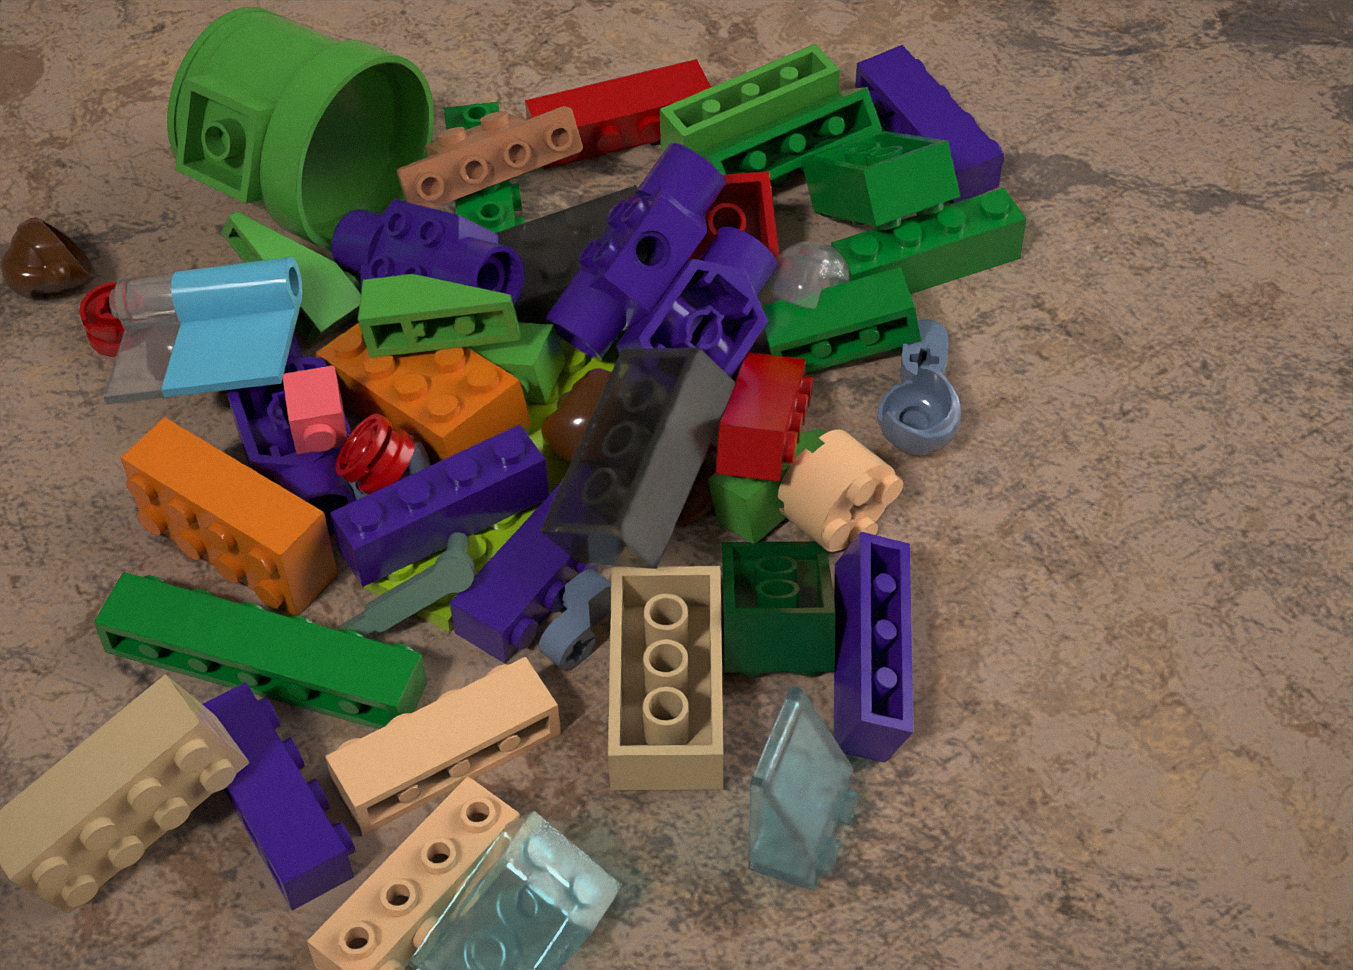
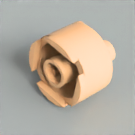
[778,430,903,552]

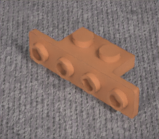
[397,106,583,208]

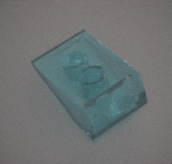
[748,685,859,891]
[407,810,623,970]

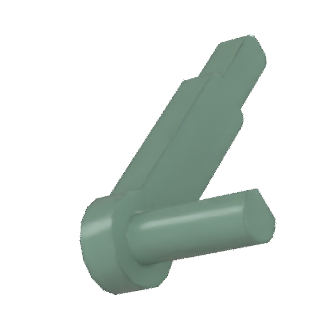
[338,532,475,636]

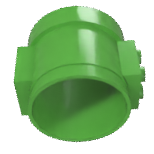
[167,7,434,251]

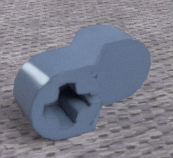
[900,319,948,384]
[539,568,611,671]

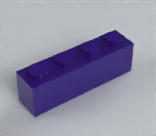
[855,45,1004,204]
[330,424,549,587]
[450,462,633,664]
[834,531,914,763]
[202,682,356,911]

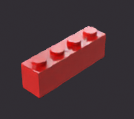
[525,59,711,169]
[716,352,813,481]

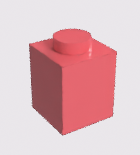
[282,365,348,454]

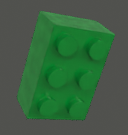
[801,131,960,230]

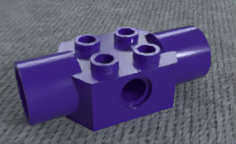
[544,143,726,361]
[332,199,524,305]
[616,227,777,436]
[226,335,356,536]

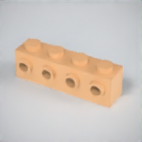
[307,776,524,970]

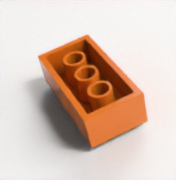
[316,323,531,465]
[120,417,338,616]

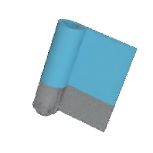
[103,257,303,404]

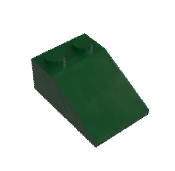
[722,541,835,677]

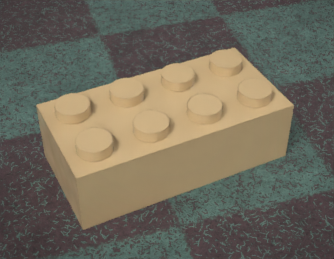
[608,566,723,791]
[0,674,250,913]

